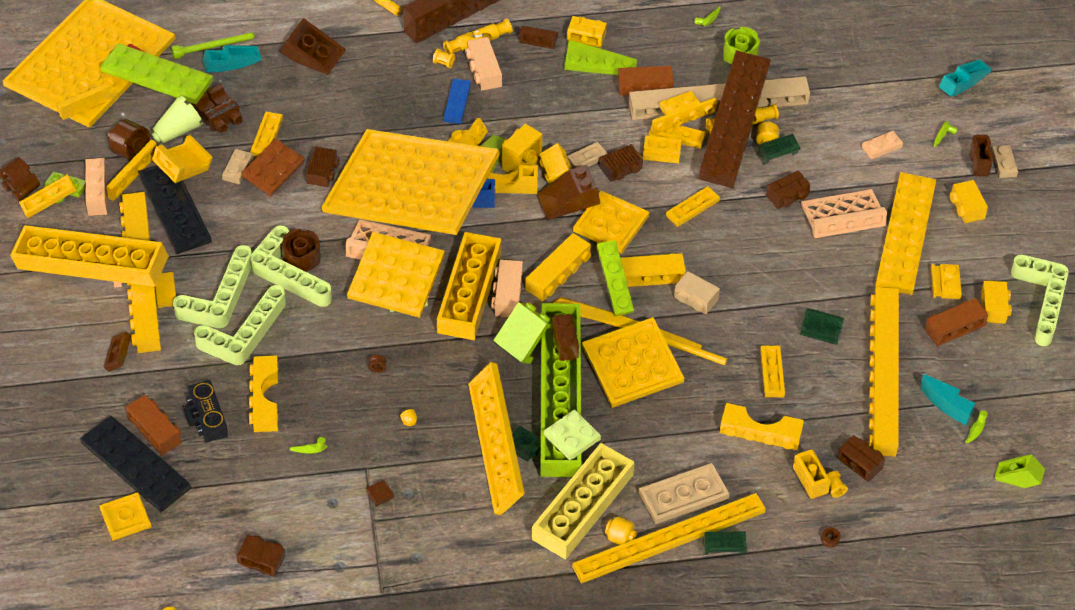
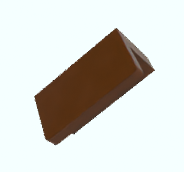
[520,26,558,49]

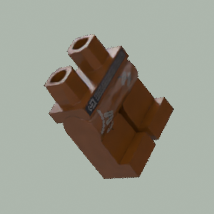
[192,83,243,133]

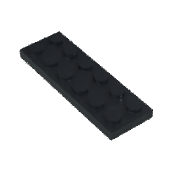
[138,165,212,254]
[80,415,191,513]

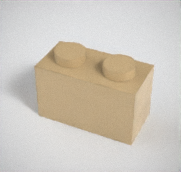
[674,271,720,315]

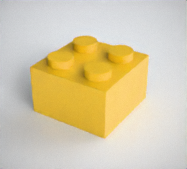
[502,124,542,173]

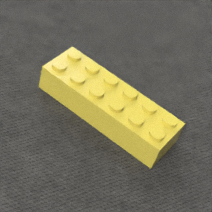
[532,443,634,560]

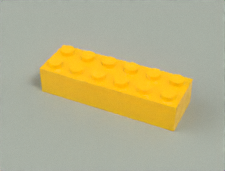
[437,232,502,340]

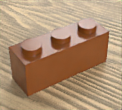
[618,66,674,96]
[925,298,988,347]
[126,395,182,456]

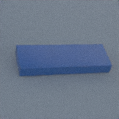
[444,78,471,124]

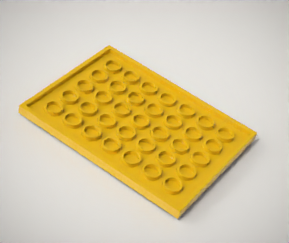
[3,0,176,128]
[321,129,500,235]

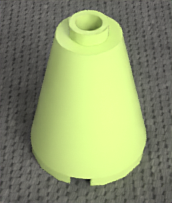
[151,96,203,144]

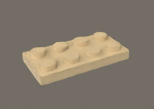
[639,463,729,524]

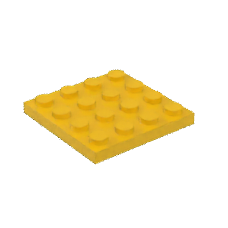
[347,232,445,318]
[582,317,685,408]

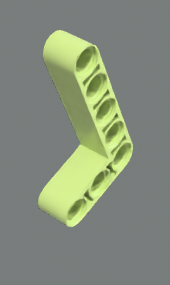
[251,226,332,307]
[173,245,252,328]
[1011,255,1068,346]
[194,285,286,365]

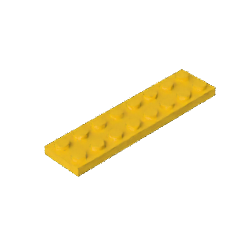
[875,172,936,295]
[468,362,525,515]

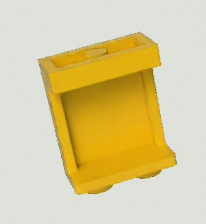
[152,135,213,183]

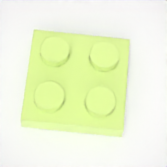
[544,410,601,460]

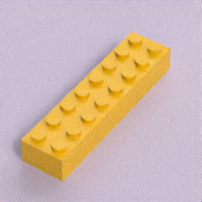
[10,225,169,287]

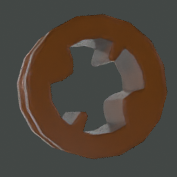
[369,355,386,373]
[821,527,841,548]

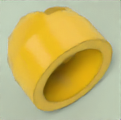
[400,409,417,426]

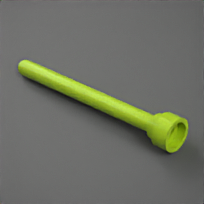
[171,32,255,60]

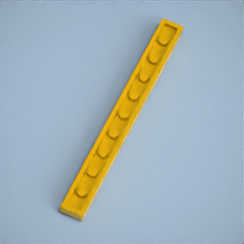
[572,493,766,584]

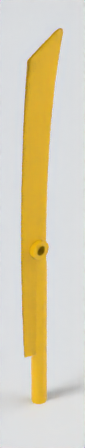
[552,297,727,366]

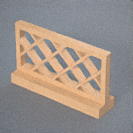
[801,189,887,238]
[346,219,431,260]

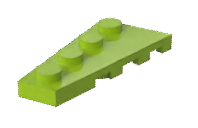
[565,40,637,75]

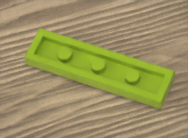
[597,240,634,317]

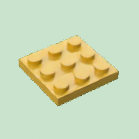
[573,190,649,254]

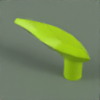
[695,6,721,26]
[934,121,958,147]
[965,411,988,443]
[289,437,328,454]

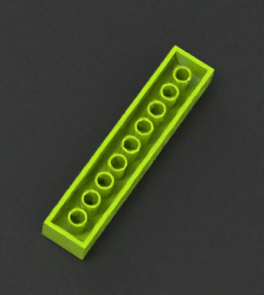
[540,303,581,477]

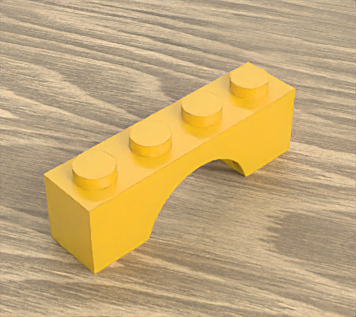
[487,165,538,194]
[249,356,278,432]
[720,403,804,450]

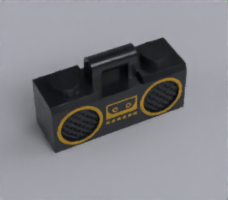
[183,380,228,443]

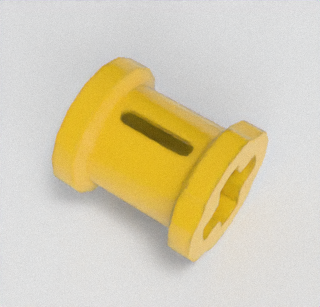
[433,48,455,68]
[827,471,848,498]

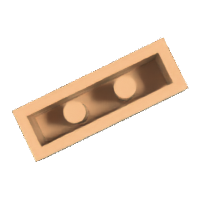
[465,37,502,91]
[86,158,107,216]
[491,260,523,317]

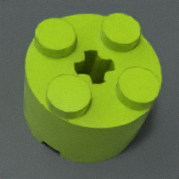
[723,27,760,64]

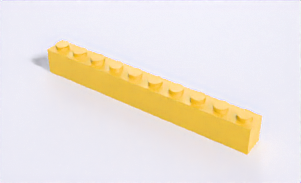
[119,192,161,353]
[868,287,899,457]

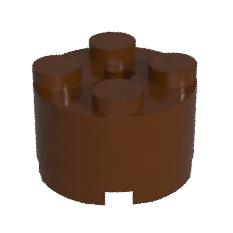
[108,118,151,160]
[0,157,40,202]
[282,229,321,272]

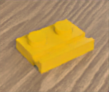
[643,135,682,163]
[930,264,962,299]

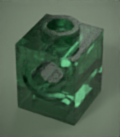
[512,426,540,462]

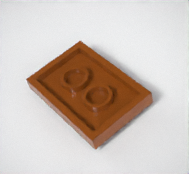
[241,138,305,197]

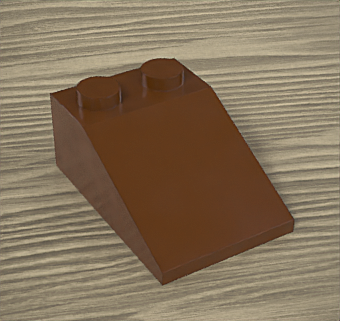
[279,18,346,75]
[537,165,601,220]

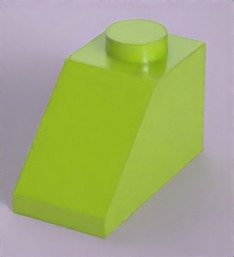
[995,454,1045,488]

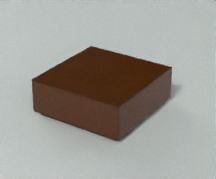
[366,480,394,506]

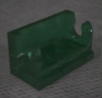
[757,134,801,165]
[800,308,844,345]
[703,531,747,555]

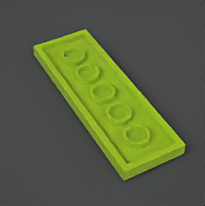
[100,43,213,104]

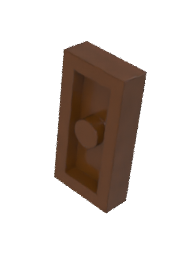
[104,332,131,372]

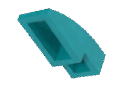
[202,45,262,73]
[939,59,992,97]
[920,374,976,426]

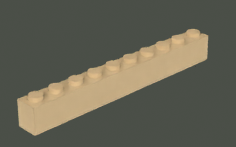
[629,76,810,120]

